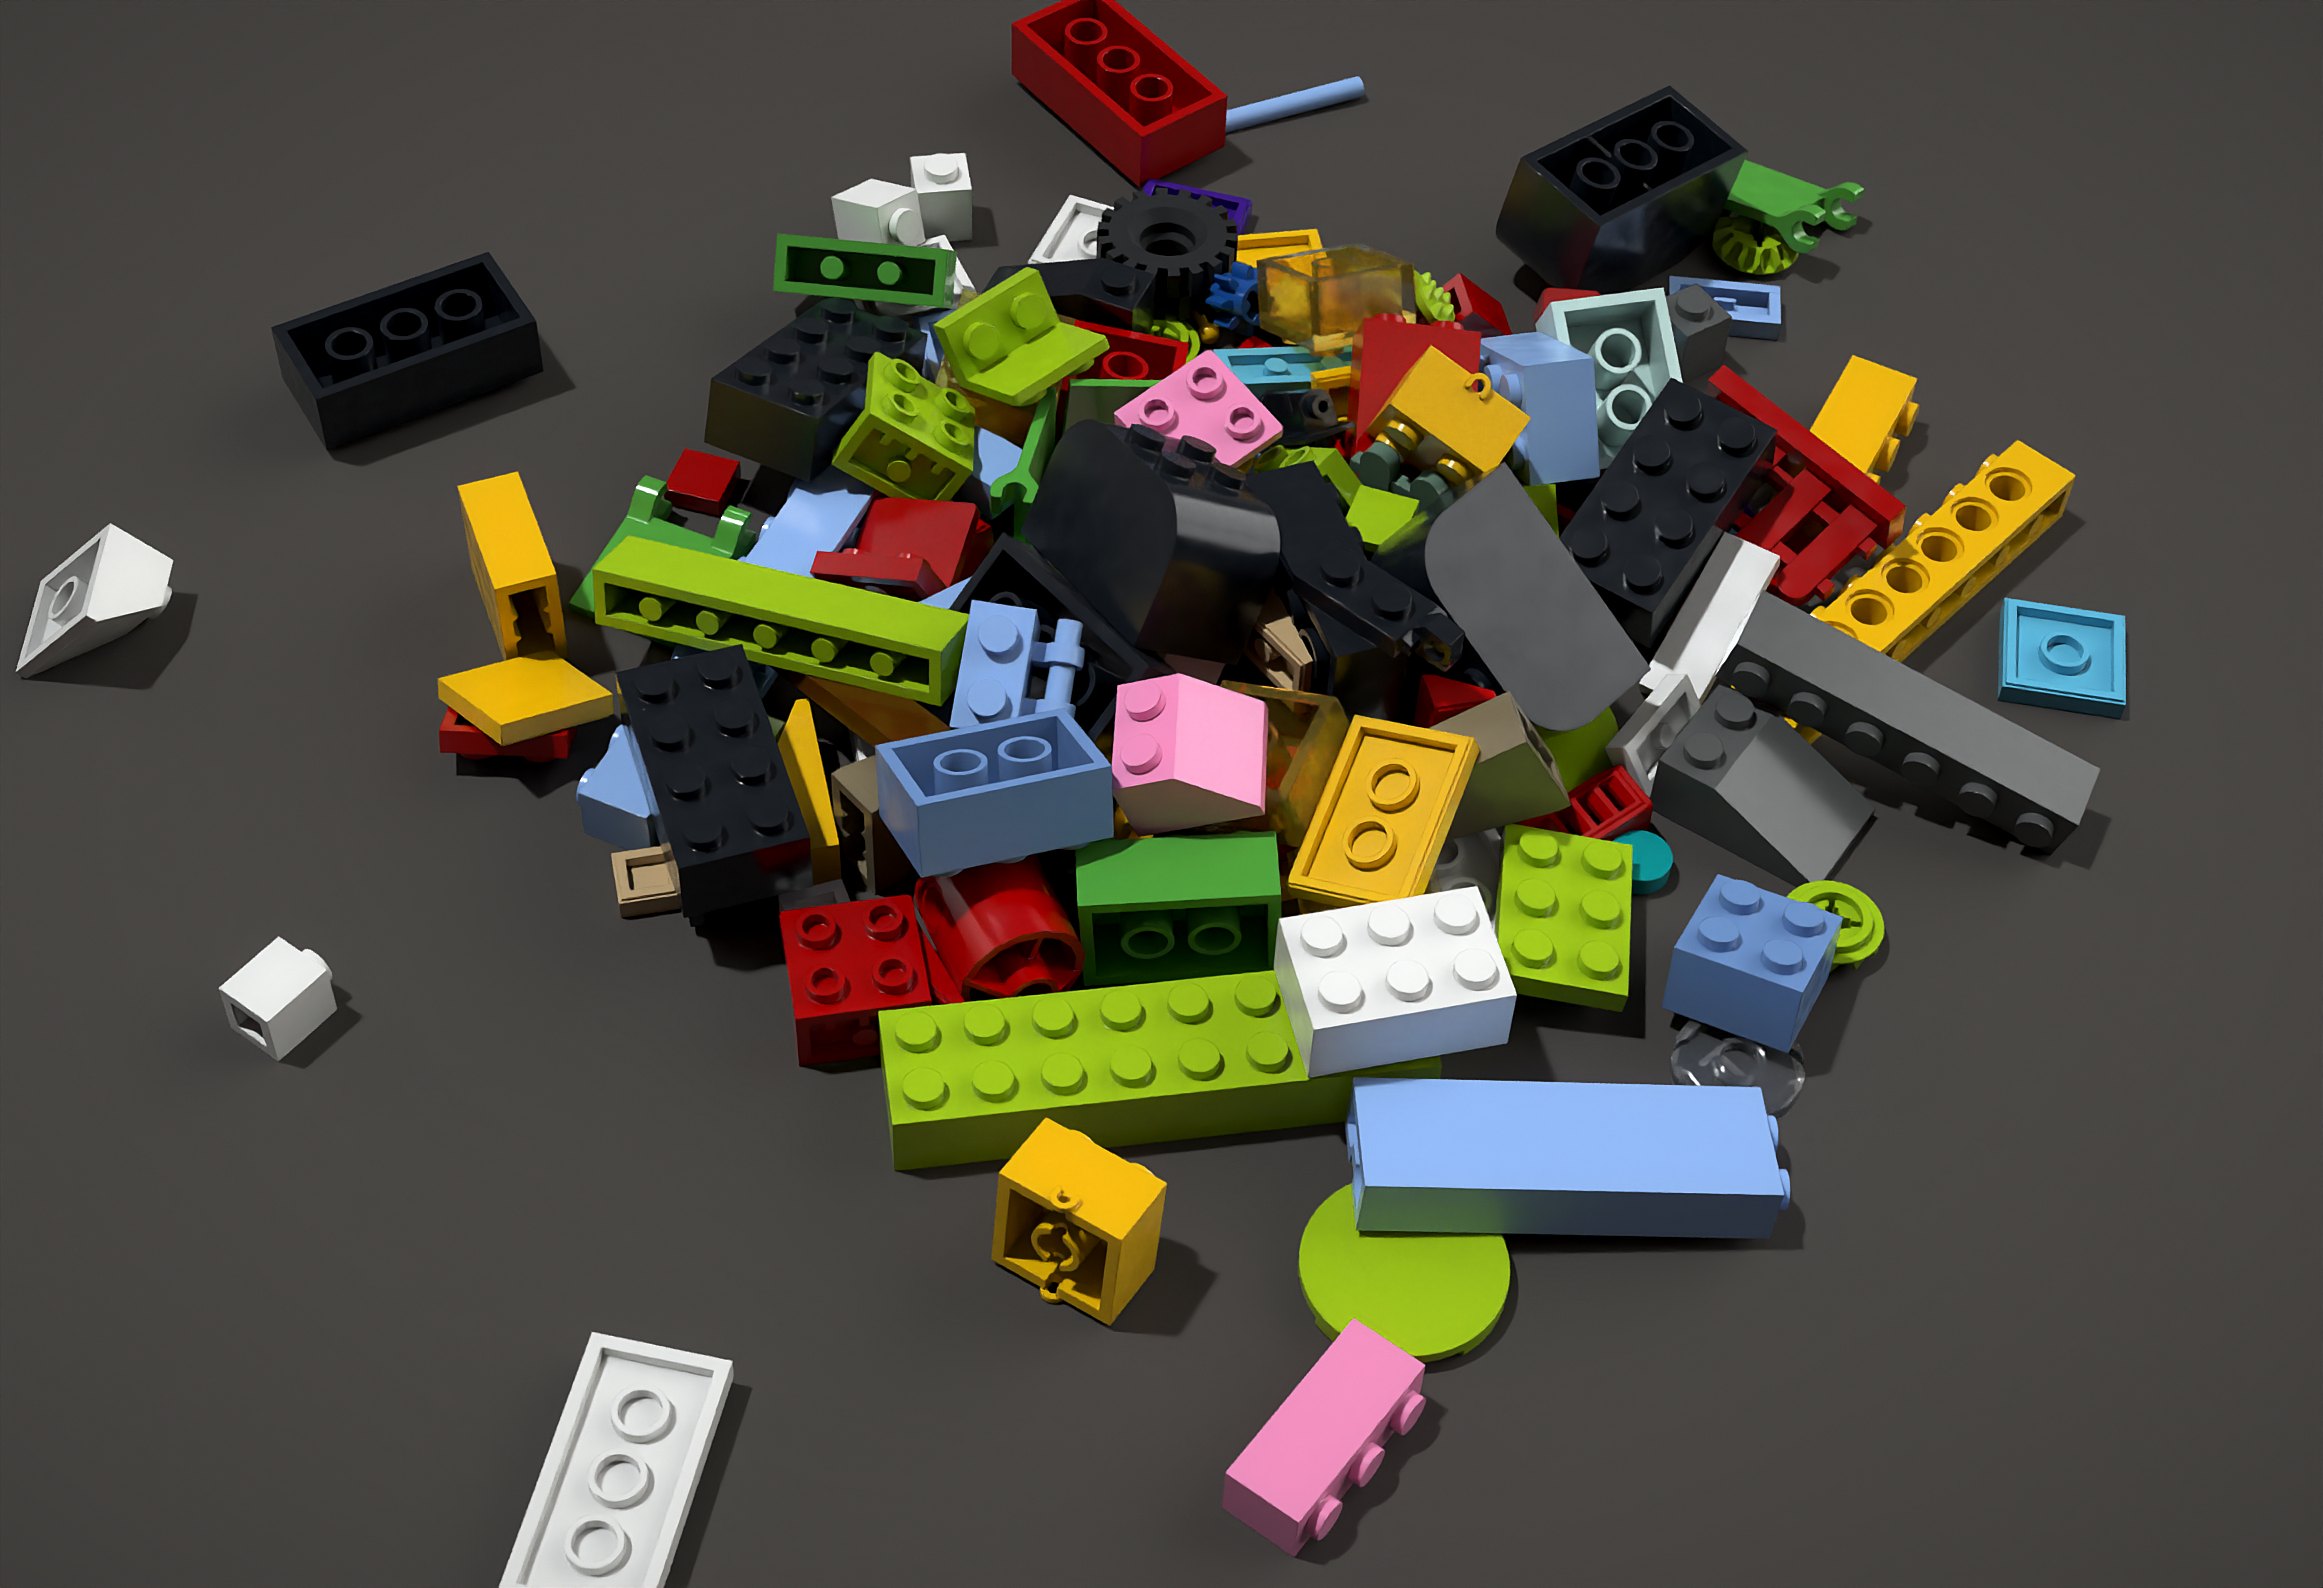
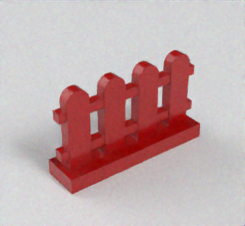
[1707,365,1906,606]

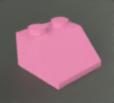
[1112,673,1269,837]

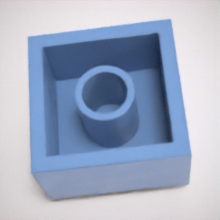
[1662,874,1843,1053]

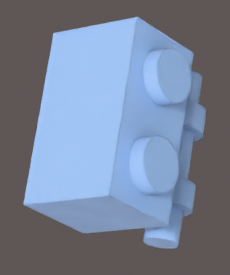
[949,600,1086,730]

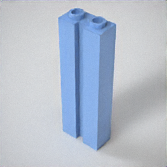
[1345,1077,1790,1239]

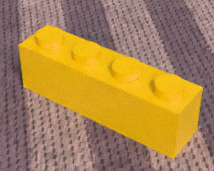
[1770,355,1920,540]

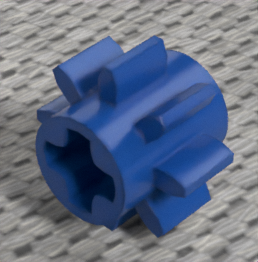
[1206,261,1279,337]

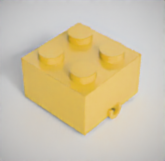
[1366,345,1531,489]
[991,1117,1167,1326]

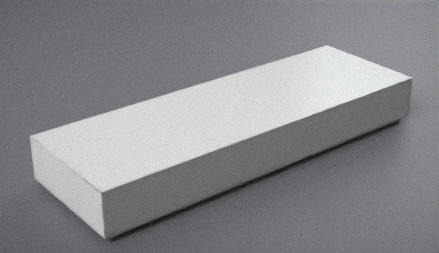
[1639,532,1780,705]

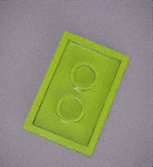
[1494,824,1633,1012]

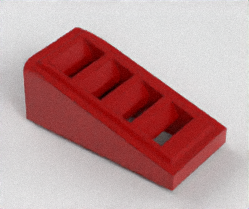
[1517,764,1653,841]

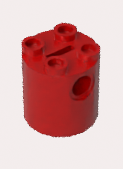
[913,854,1086,1002]

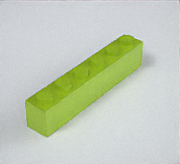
[592,535,969,707]

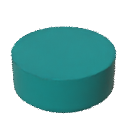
[1612,830,1673,894]

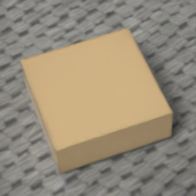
[611,846,681,918]

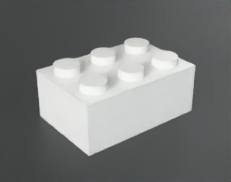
[1274,886,1517,1078]

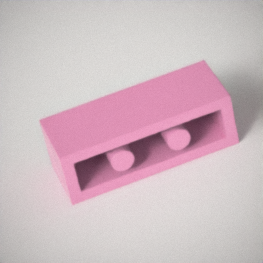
[1222,1318,1426,1557]

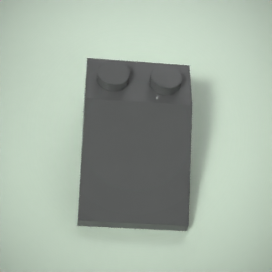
[1650,682,1876,887]

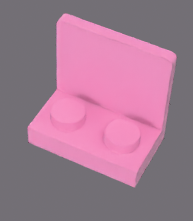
[1114,350,1283,468]

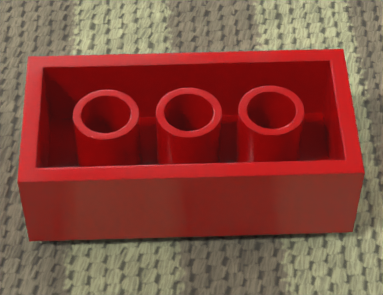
[1011,0,1228,187]

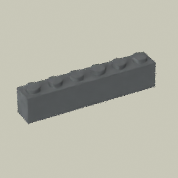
[1715,589,2100,855]

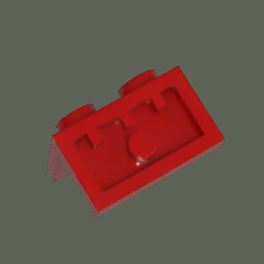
[810,496,981,602]
[779,895,932,1066]

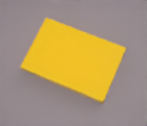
[1285,715,1480,908]

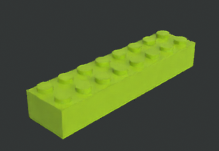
[878,970,1442,1171]

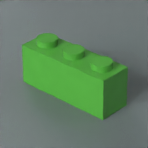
[773,233,957,308]

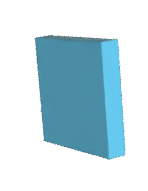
[1998,598,2126,719]

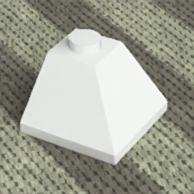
[15,523,173,679]

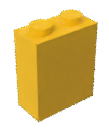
[457,471,569,661]

